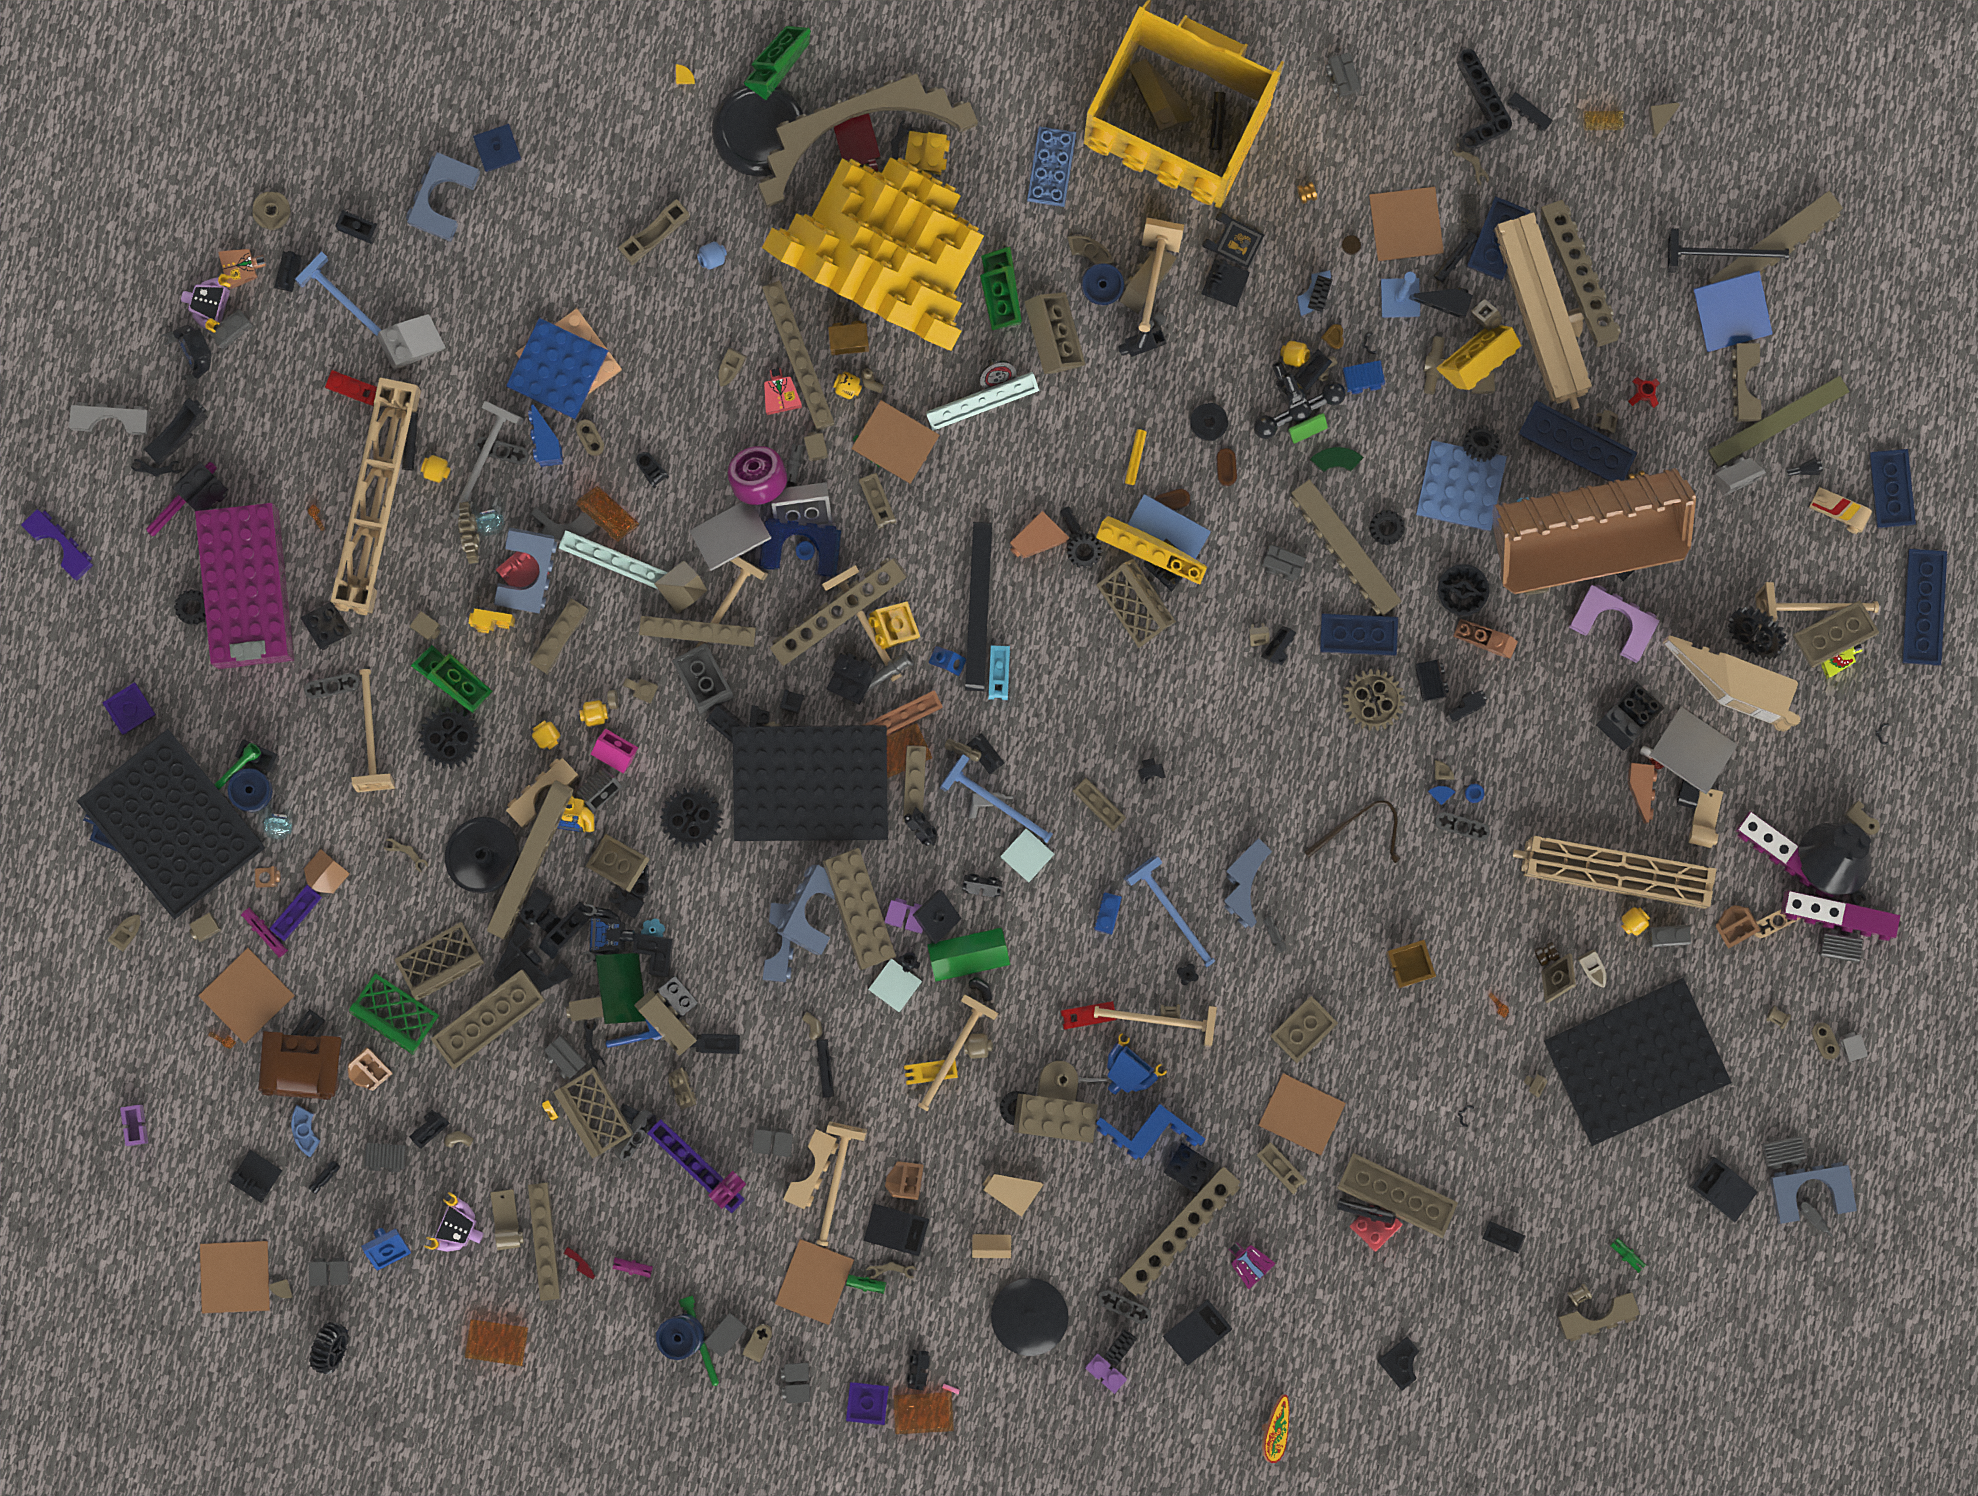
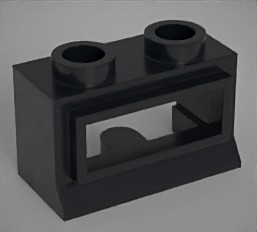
[235,739,279,774]

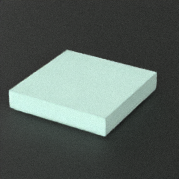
[1001,829,1054,883]
[868,959,922,1012]

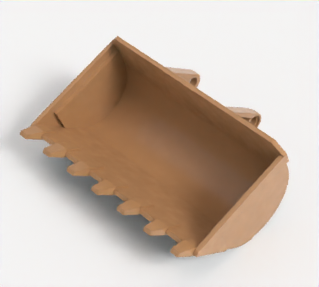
[1492,468,1696,594]

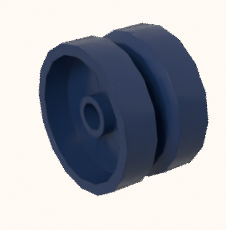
[1081,263,1124,305]
[227,768,273,813]
[656,1314,705,1360]

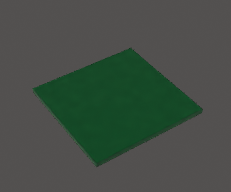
[596,953,646,1024]

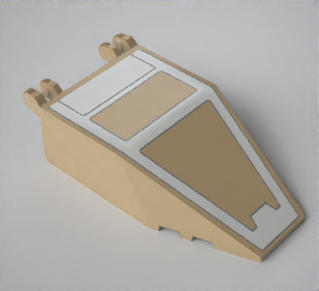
[1663,635,1801,732]

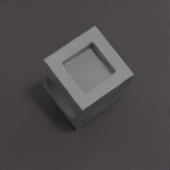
[1840,1032,1868,1062]

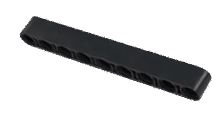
[965,522,992,692]

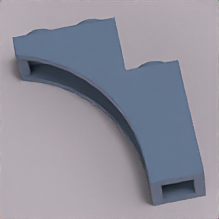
[1223,838,1272,929]

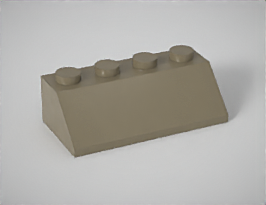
[1024,292,1086,374]

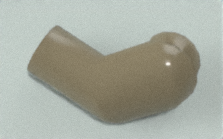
[861,368,884,393]
[444,1131,474,1147]

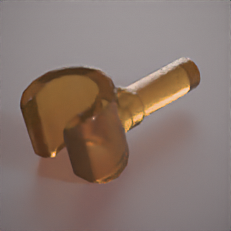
[308,504,325,531]
[1488,993,1509,1018]
[208,1032,236,1049]

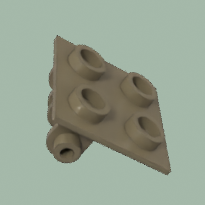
[668,1068,697,1110]

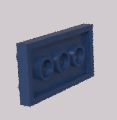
[1467,196,1531,281]
[1869,449,1916,529]
[1320,614,1398,656]

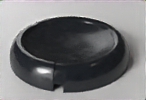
[712,85,803,177]

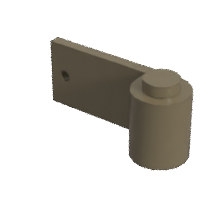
[490,1189,524,1250]

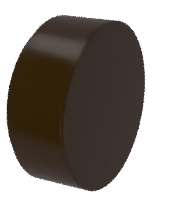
[1342,235,1361,255]

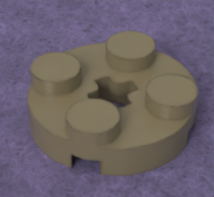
[252,192,291,231]

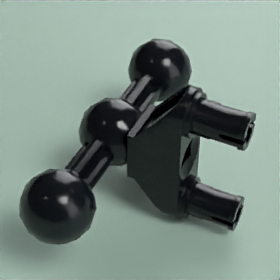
[1254,361,1346,439]

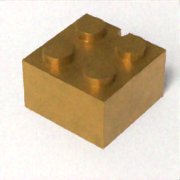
[828,321,869,356]
[1386,940,1436,989]

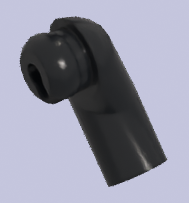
[968,977,993,1002]

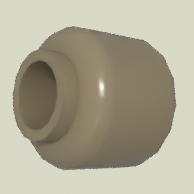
[964,1033,993,1059]

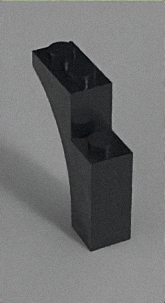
[144,397,208,466]

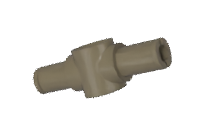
[1423,336,1445,395]

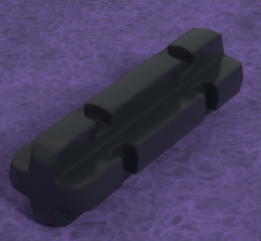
[1060,506,1084,535]
[309,1161,340,1194]

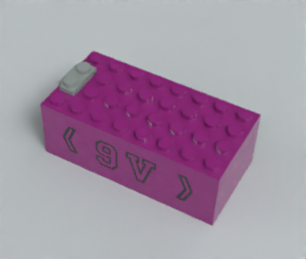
[195,503,294,669]

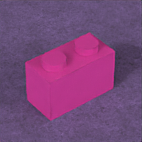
[590,729,638,774]

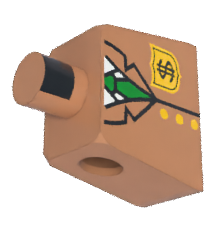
[218,249,266,290]

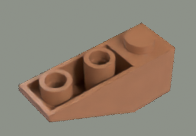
[1453,619,1518,659]
[1627,763,1657,824]

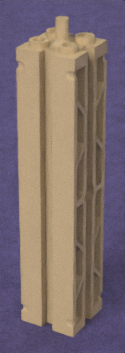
[1493,213,1592,410]
[1513,836,1717,909]

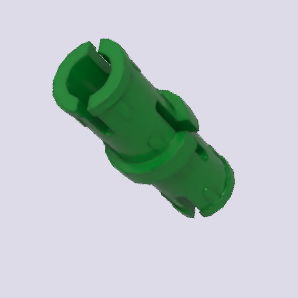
[1610,1237,1646,1273]
[846,1274,886,1294]

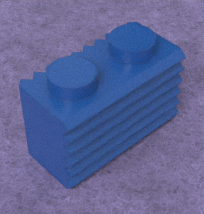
[1342,360,1385,395]
[1094,892,1122,935]

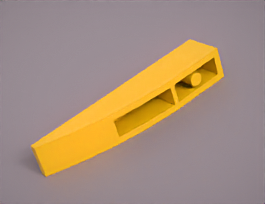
[1096,516,1207,585]

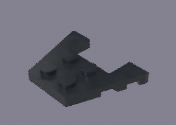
[492,922,574,993]

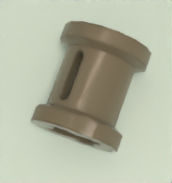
[1160,1004,1180,1019]
[1766,1005,1791,1029]
[1567,1283,1592,1308]

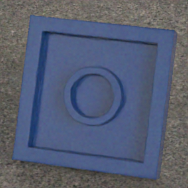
[361,1228,411,1271]

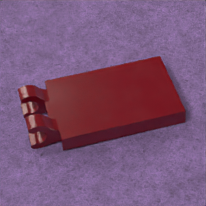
[833,113,881,173]

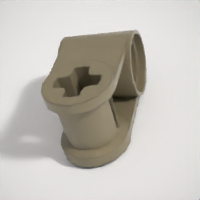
[742,1324,772,1363]

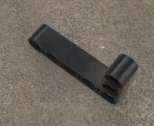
[1456,49,1512,153]

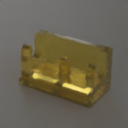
[1584,111,1624,130]

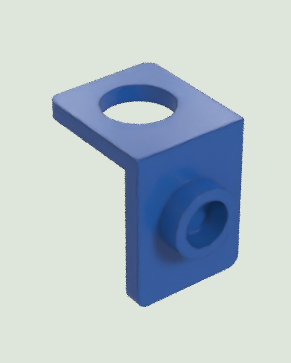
[929,646,966,676]

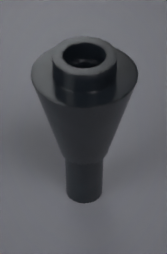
[1787,457,1823,477]

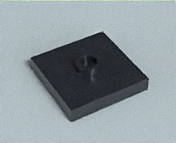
[913,889,962,944]

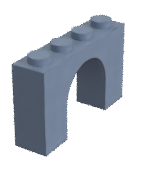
[406,152,480,242]
[494,527,557,613]
[777,865,836,955]
[1770,1162,1857,1224]

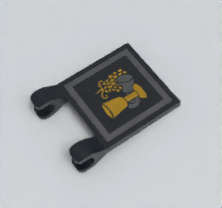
[1202,212,1264,269]

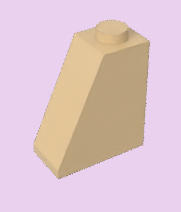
[982,1174,1043,1217]

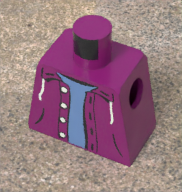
[1228,1242,1275,1289]

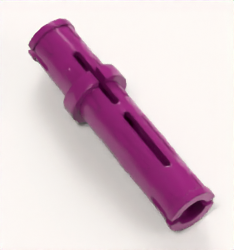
[241,907,288,958]

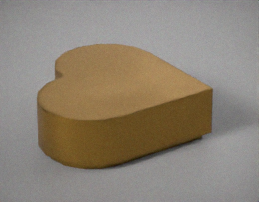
[1321,324,1344,349]

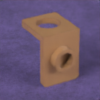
[255,866,281,888]

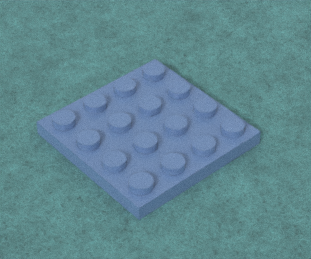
[1416,440,1507,531]

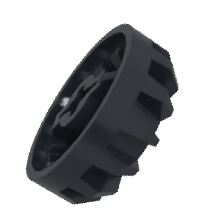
[1437,564,1490,617]

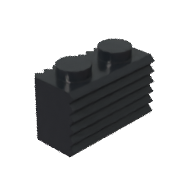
[335,210,379,245]
[1415,659,1449,703]

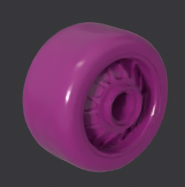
[727,446,787,505]

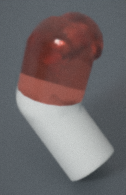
[1640,746,1664,770]

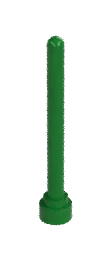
[214,743,261,790]
[678,1295,719,1386]

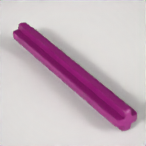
[146,462,217,536]

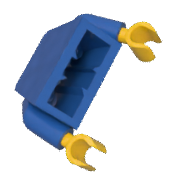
[1107,1033,1167,1095]

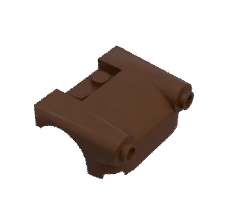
[258,1031,342,1100]

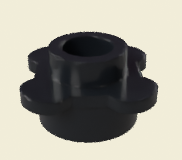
[898,952,920,973]
[1177,963,1199,986]

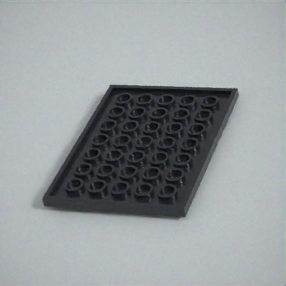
[732,725,888,841]
[76,728,265,920]
[1543,978,1732,1146]

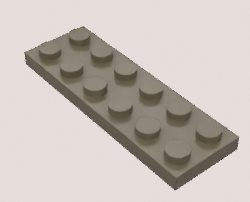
[823,848,896,970]
[431,969,546,1070]
[1337,1153,1458,1238]

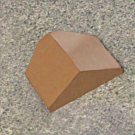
[304,849,350,894]
[1716,905,1761,949]
[348,1047,393,1091]
[885,1162,924,1200]

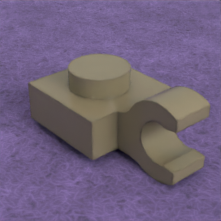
[623,678,658,704]

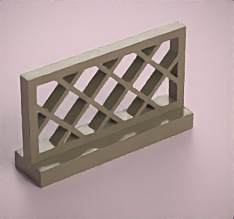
[1096,559,1176,648]
[394,922,485,1001]
[554,1067,633,1159]

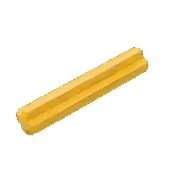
[1125,429,1147,485]

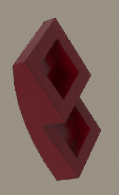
[563,1247,596,1280]

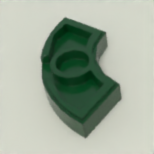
[1310,447,1364,473]

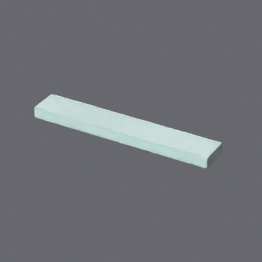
[926,372,1039,431]
[558,530,668,589]

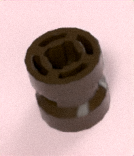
[1534,942,1560,966]

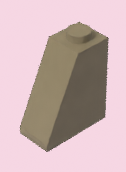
[566,997,604,1022]

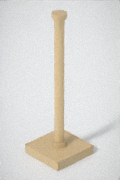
[1139,218,1184,332]
[695,556,768,648]
[821,565,902,682]
[1755,582,1879,630]
[352,669,395,792]
[918,994,999,1111]
[1094,1006,1217,1047]
[816,1121,867,1246]

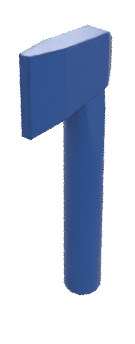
[606,1020,662,1048]

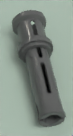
[866,650,914,693]

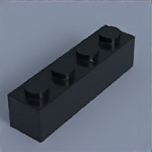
[1508,92,1553,132]

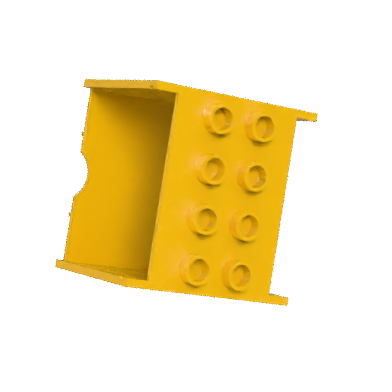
[1084,0,1284,209]

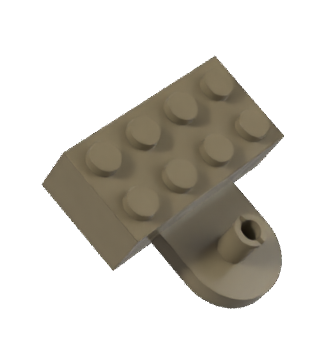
[1013,1061,1098,1143]

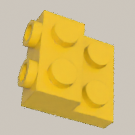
[905,131,950,175]
[868,601,920,650]
[469,608,515,634]

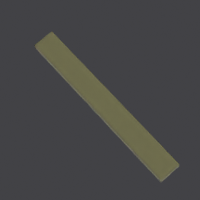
[1708,376,1850,467]

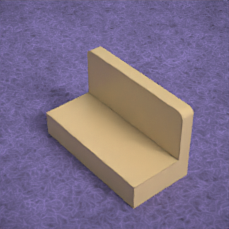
[972,1234,1011,1258]

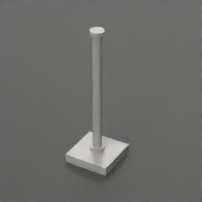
[450,401,524,519]

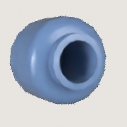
[697,242,727,270]

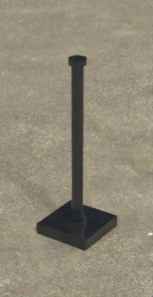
[1667,228,1789,273]

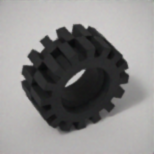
[1308,275,1333,312]
[1463,425,1500,462]
[1369,510,1405,546]
[1066,531,1102,569]
[174,589,206,625]
[1000,1091,1028,1125]
[1104,1329,1137,1366]

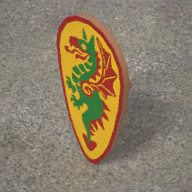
[1262,1394,1290,1463]

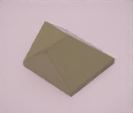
[654,560,707,614]
[1541,953,1576,1003]

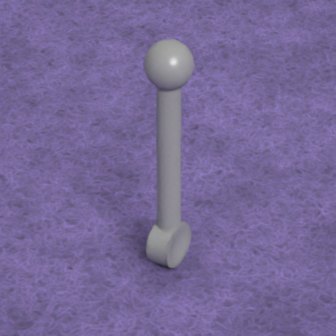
[1078,1076,1112,1084]

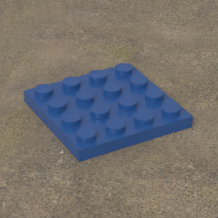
[506,318,609,420]

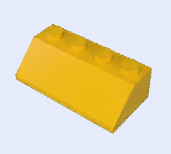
[1436,325,1522,390]

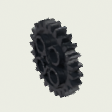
[1728,606,1787,660]
[418,707,481,769]
[660,787,723,850]

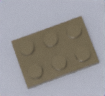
[585,834,650,892]
[1270,996,1338,1064]

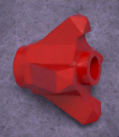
[1628,377,1660,408]

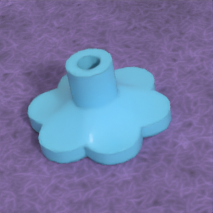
[641,918,665,937]

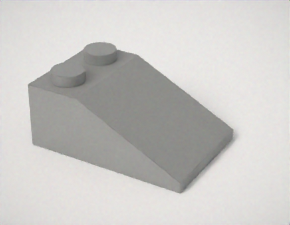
[377,314,446,371]
[1713,457,1766,497]

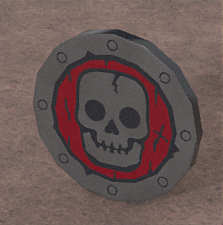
[979,359,1016,389]

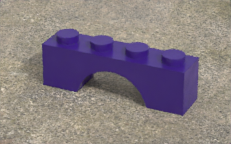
[21,509,93,581]

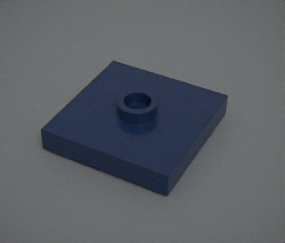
[473,124,522,172]

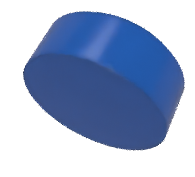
[796,541,815,561]
[1465,784,1484,803]

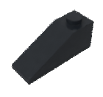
[1409,287,1473,319]
[539,901,594,959]

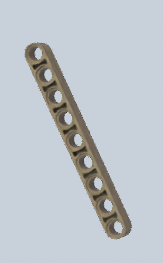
[487,780,573,940]

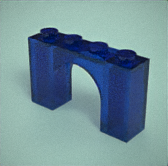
[758,518,841,577]

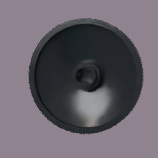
[445,817,519,894]
[991,1278,1069,1356]

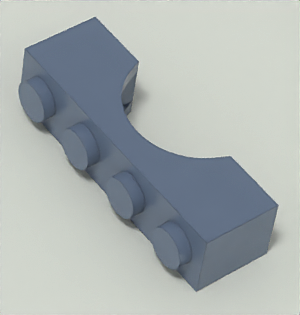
[763,903,794,983]

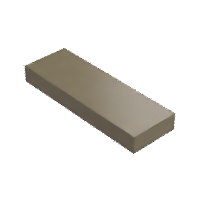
[1072,778,1126,831]

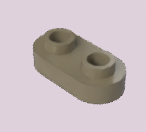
[576,420,604,456]
[1811,1023,1840,1060]

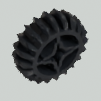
[309,1322,349,1375]

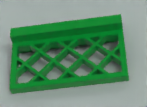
[349,973,439,1055]

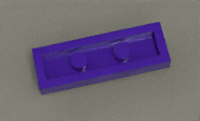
[269,885,323,941]

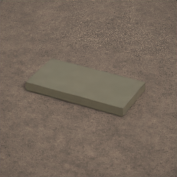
[1793,600,1879,668]

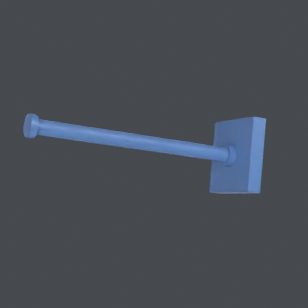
[295,251,381,336]
[1381,272,1420,318]
[939,754,1053,843]
[1123,856,1215,967]

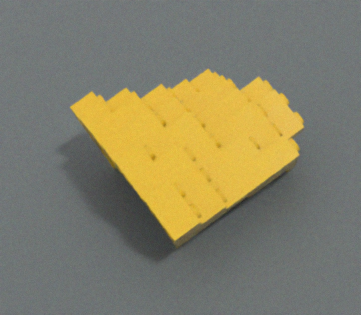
[762,157,984,351]

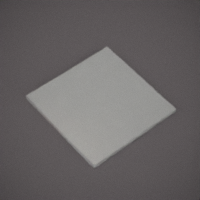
[689,502,771,571]
[1649,707,1737,794]

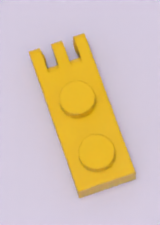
[904,1060,958,1085]

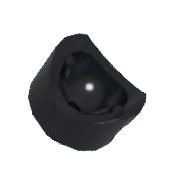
[1137,758,1166,784]

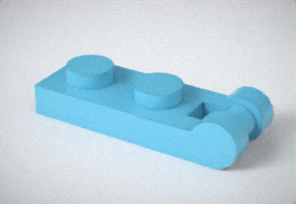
[988,645,1010,700]

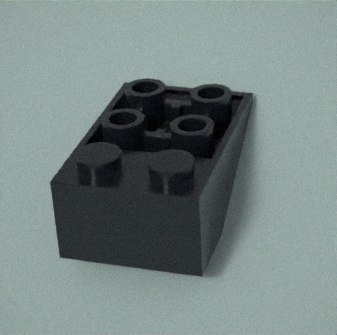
[1596,682,1664,751]
[1688,1157,1758,1223]
[864,1204,930,1256]
[1163,1299,1232,1366]

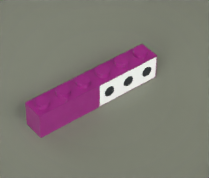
[1735,811,1833,899]
[1780,891,1901,941]

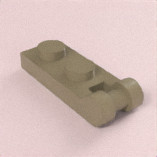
[859,473,896,529]
[1256,1142,1307,1195]

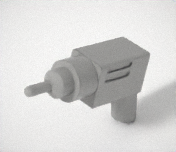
[968,792,1013,819]

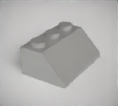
[771,482,833,534]

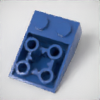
[528,405,563,467]

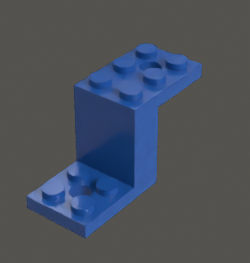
[1095,1104,1206,1160]

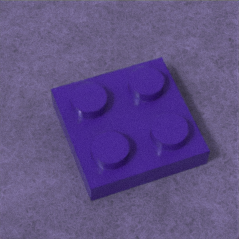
[102,682,156,735]
[846,1382,889,1425]

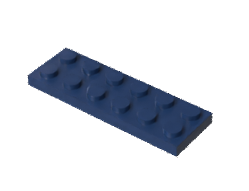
[1518,400,1638,482]
[1902,549,1947,666]

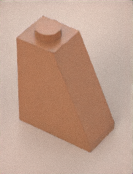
[1010,511,1069,558]

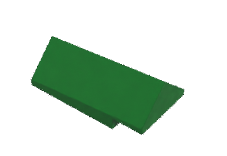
[743,26,811,100]
[980,247,1022,330]
[411,645,493,713]
[927,927,1010,982]

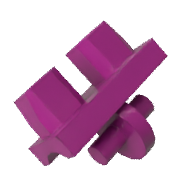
[708,1171,746,1209]

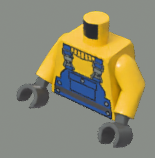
[557,796,596,846]

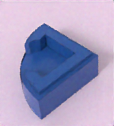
[1428,786,1455,805]

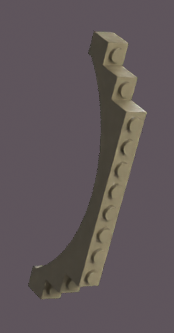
[757,73,978,208]

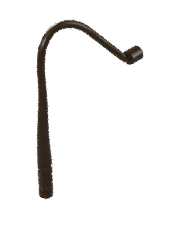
[1304,801,1401,863]

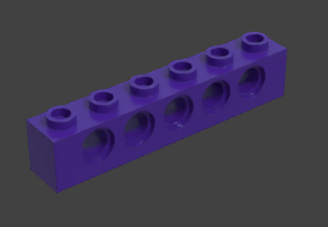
[647,1119,746,1214]

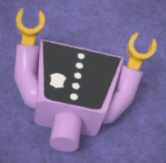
[181,274,231,333]
[424,1192,484,1252]

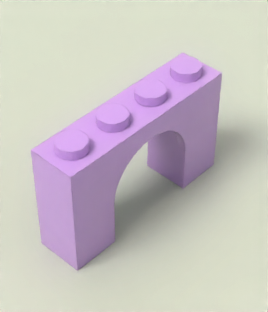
[1569,584,1659,663]

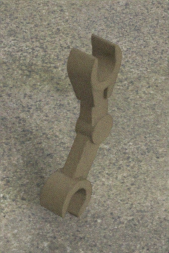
[1452,143,1489,185]
[384,838,428,872]
[866,1262,917,1279]

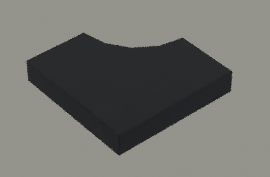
[1377,1336,1419,1391]

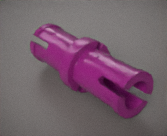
[612,1257,653,1278]

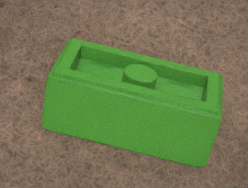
[1288,413,1328,444]

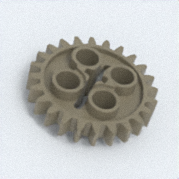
[458,501,480,564]
[1343,669,1405,732]

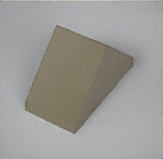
[1648,103,1680,138]

